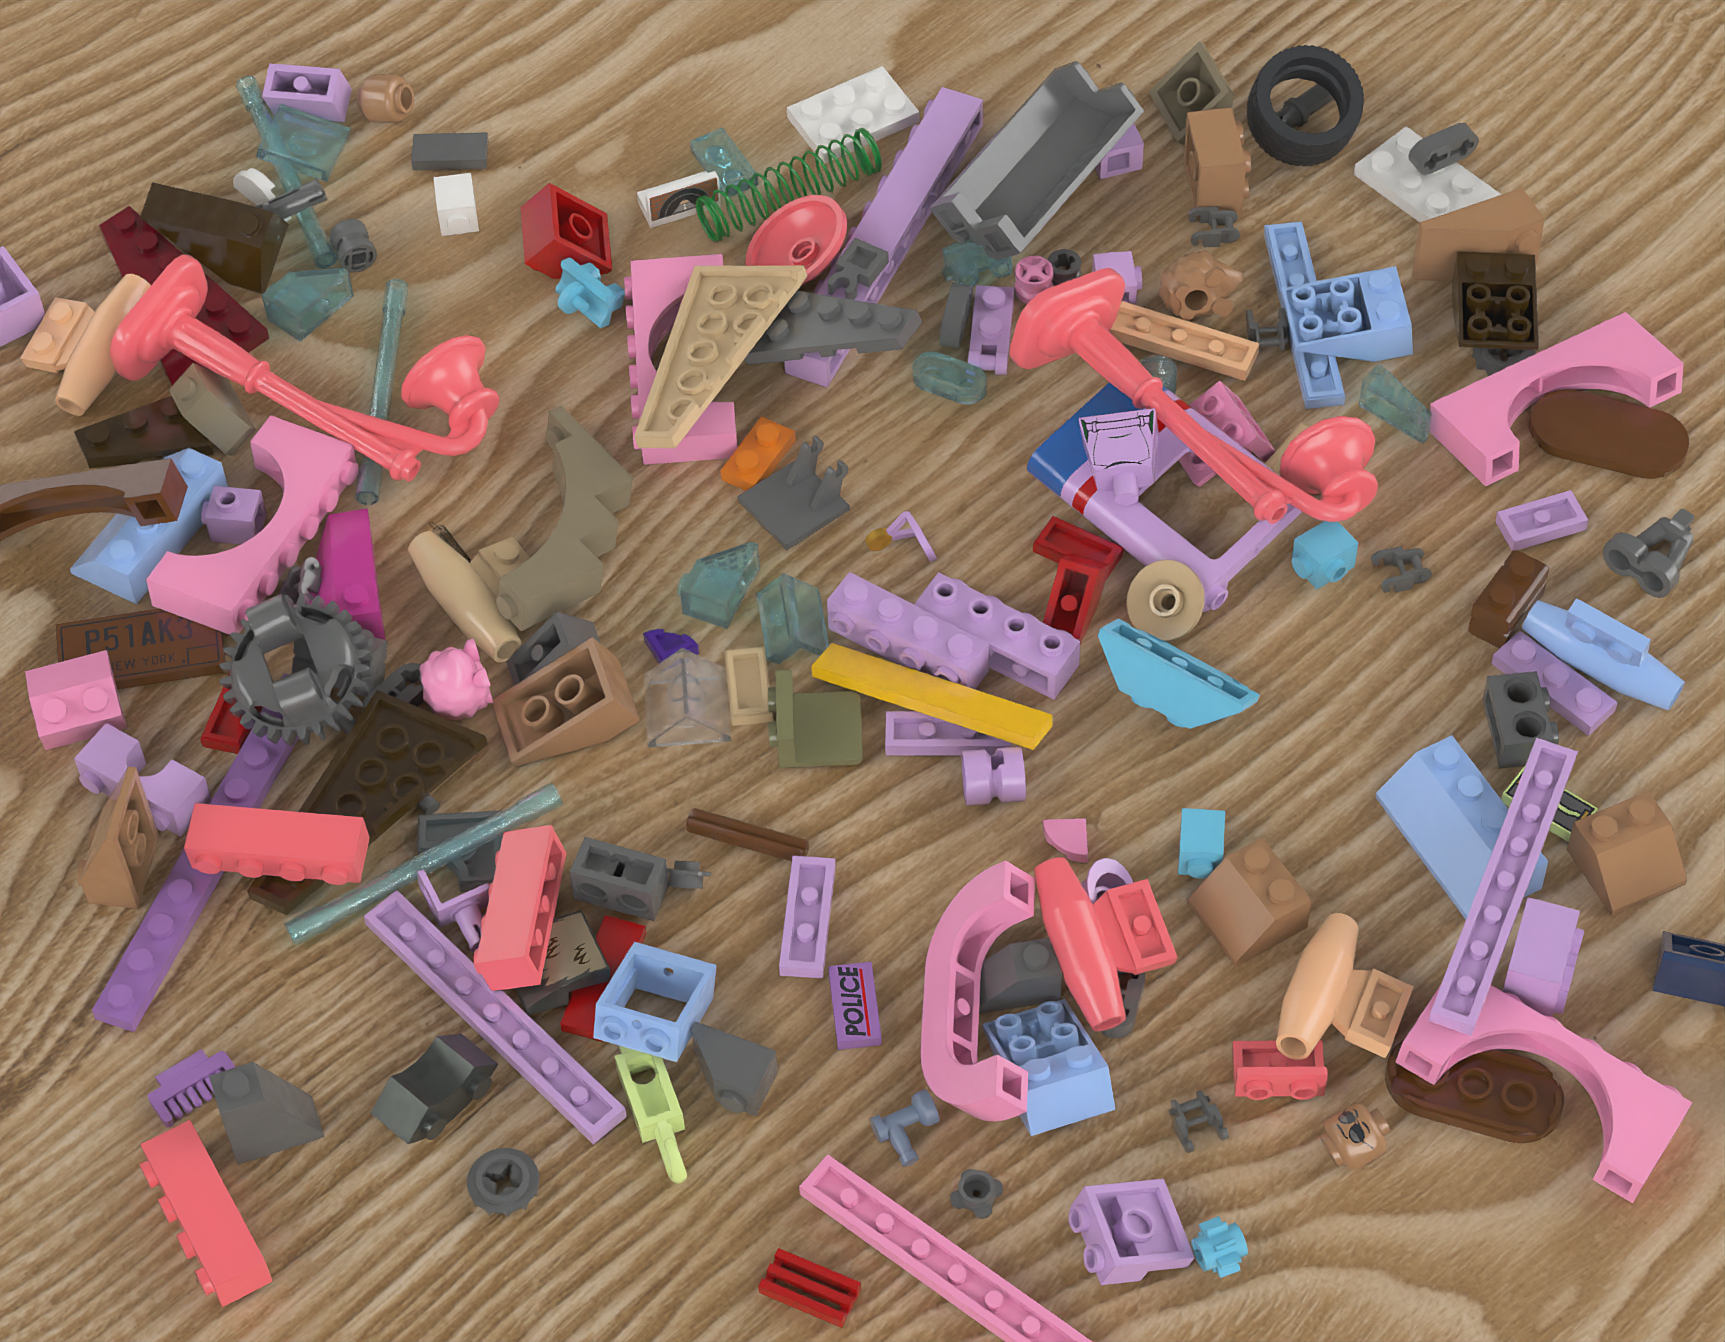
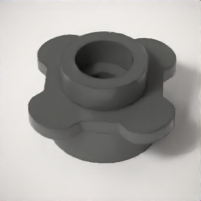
[667,860,711,889]
[950,1169,1003,1219]

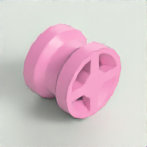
[1015,256,1053,304]

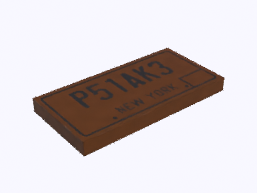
[56,608,226,690]

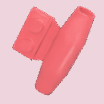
[1034,857,1178,1031]

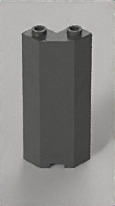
[929,61,1144,260]

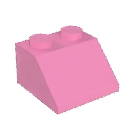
[25,650,127,750]

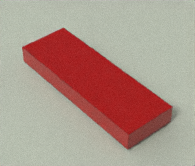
[560,915,647,1042]

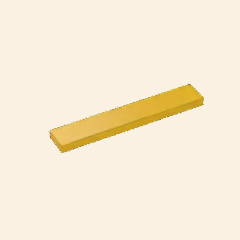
[812,643,1053,750]

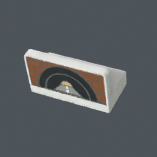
[637,171,721,228]

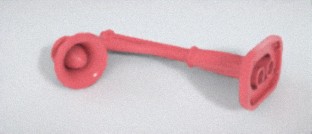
[110,255,500,482]
[1009,268,1378,524]

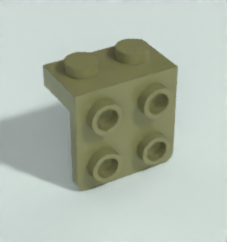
[768,670,863,768]

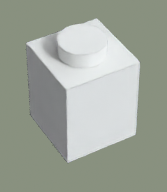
[433,173,479,236]

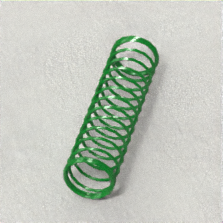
[696,128,882,242]

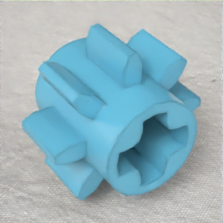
[1191,1216,1248,1278]

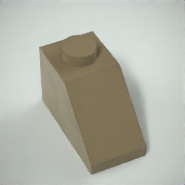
[169,363,256,456]

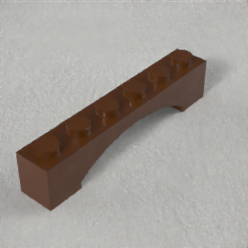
[0,458,188,541]

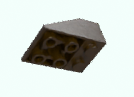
[1452,252,1539,350]

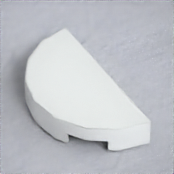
[233,168,291,222]

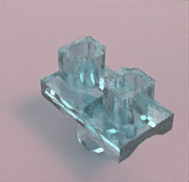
[942,240,1012,286]

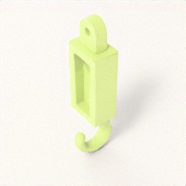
[614,1046,687,1184]

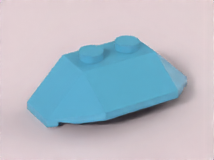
[1098,618,1260,729]

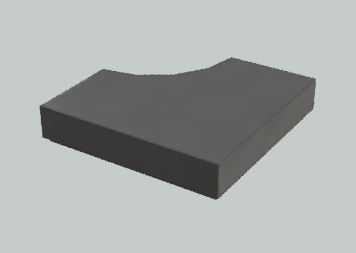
[417,810,504,892]

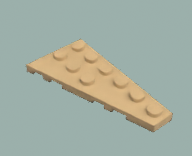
[634,265,808,448]

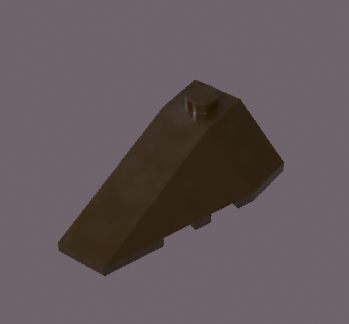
[140,182,289,295]

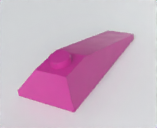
[307,508,386,640]

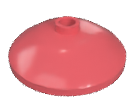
[745,195,847,287]

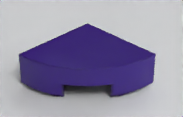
[643,629,699,670]

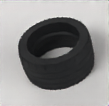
[1247,45,1364,167]

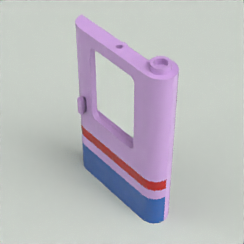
[1027,382,1302,612]

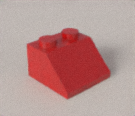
[520,182,613,279]

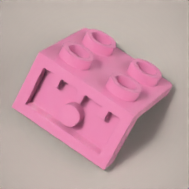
[1178,380,1276,487]

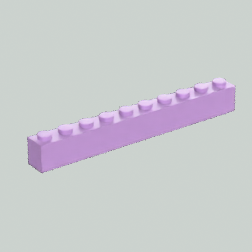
[784,87,983,387]

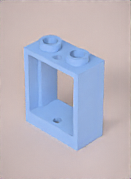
[594,942,716,1062]

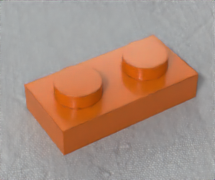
[720,416,796,491]

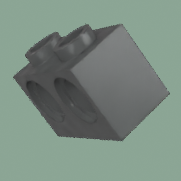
[1482,671,1559,769]
[569,837,669,921]

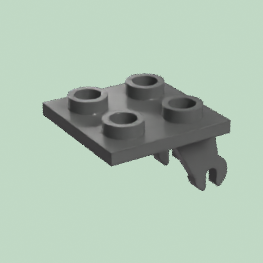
[738,436,850,551]

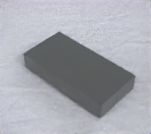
[411,132,489,170]

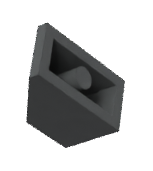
[506,611,601,685]
[979,938,1062,1014]
[691,1021,778,1116]

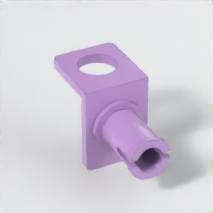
[417,869,490,952]

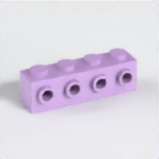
[827,572,989,689]
[914,572,1080,700]

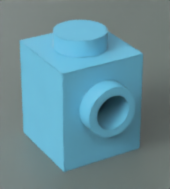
[1291,521,1358,589]
[1178,808,1225,879]

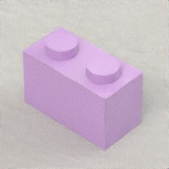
[262,63,352,122]

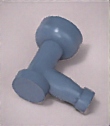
[870,1089,940,1167]

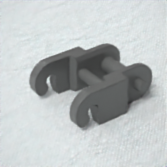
[1188,206,1240,247]
[1246,308,1288,352]
[1371,546,1432,593]
[279,557,322,604]
[1169,1090,1229,1153]

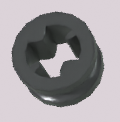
[1048,249,1081,286]

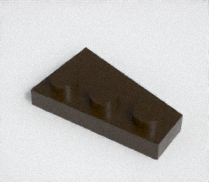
[74,396,214,469]

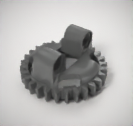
[219,593,373,746]

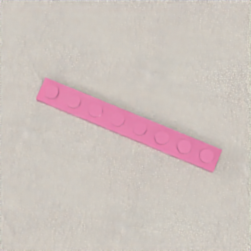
[799,1155,1092,1342]

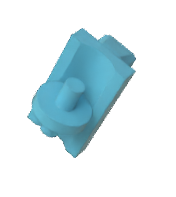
[555,258,625,328]

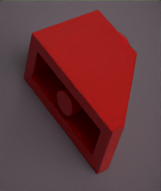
[1043,553,1110,644]

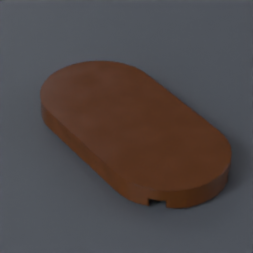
[1529,389,1689,479]
[1385,1040,1564,1143]

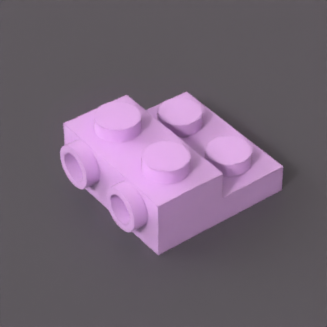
[1069,1179,1195,1285]

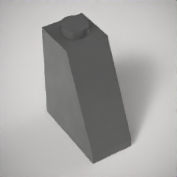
[209,1062,324,1165]

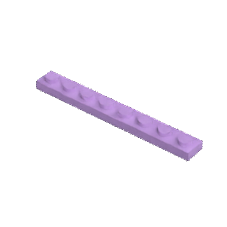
[1428,738,1578,1036]
[364,890,627,1145]

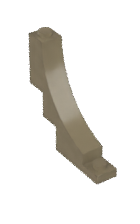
[496,406,633,631]

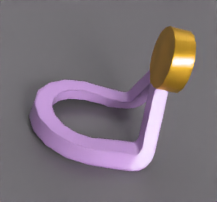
[865,511,937,563]

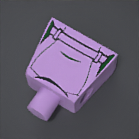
[1079,408,1159,506]

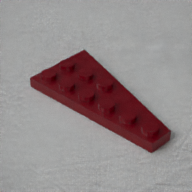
[99,206,270,386]

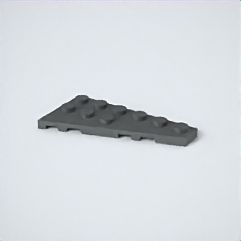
[745,291,922,365]

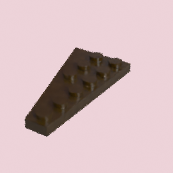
[247,690,488,915]

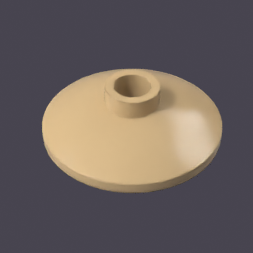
[1126,560,1205,641]

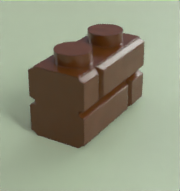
[1468,550,1549,649]

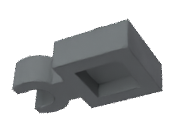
[828,238,889,300]

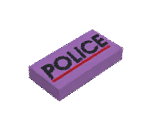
[828,962,882,1050]

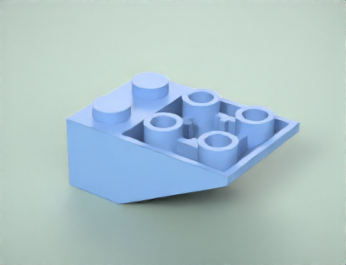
[1281,266,1413,362]
[982,999,1116,1136]

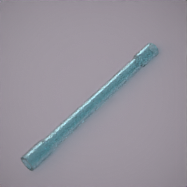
[236,76,337,268]
[355,279,409,505]
[284,782,563,946]

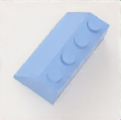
[70,448,228,605]
[1375,735,1548,919]

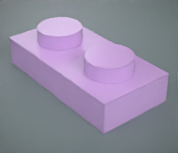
[1495,490,1588,551]

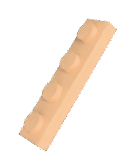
[1109,301,1260,381]

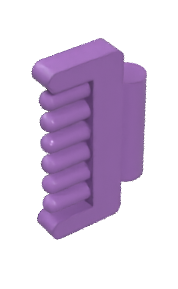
[148,1049,235,1127]

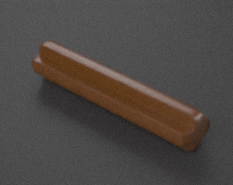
[686,808,809,861]

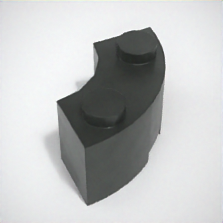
[370,1033,498,1144]

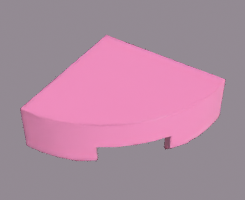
[1043,819,1088,863]

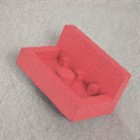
[1232,1040,1328,1100]

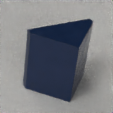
[1652,931,1725,1006]

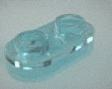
[912,352,987,405]

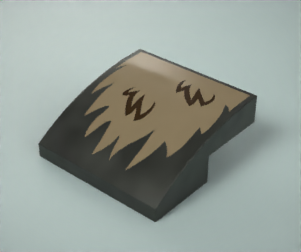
[515,910,610,1015]

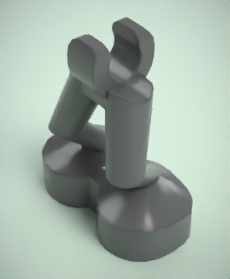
[1603,509,1695,598]

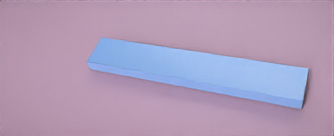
[1264,221,1345,409]

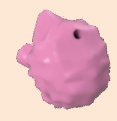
[420,639,493,721]

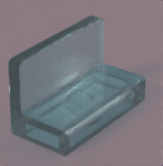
[756,573,829,664]

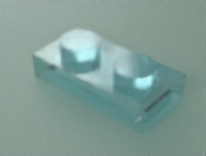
[690,127,759,197]

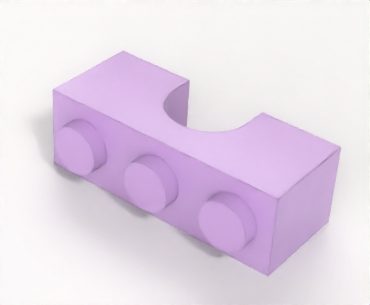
[74,723,212,837]

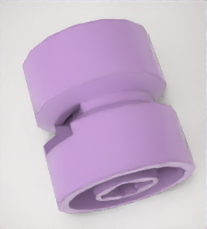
[961,746,1026,806]

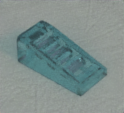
[1359,364,1432,443]

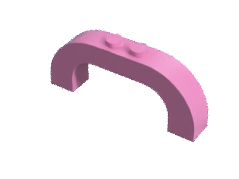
[921,860,1035,1121]

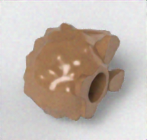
[1158,250,1243,321]

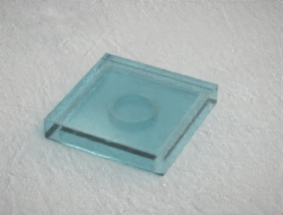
[256,104,351,182]

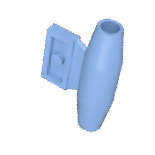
[1522,598,1685,711]

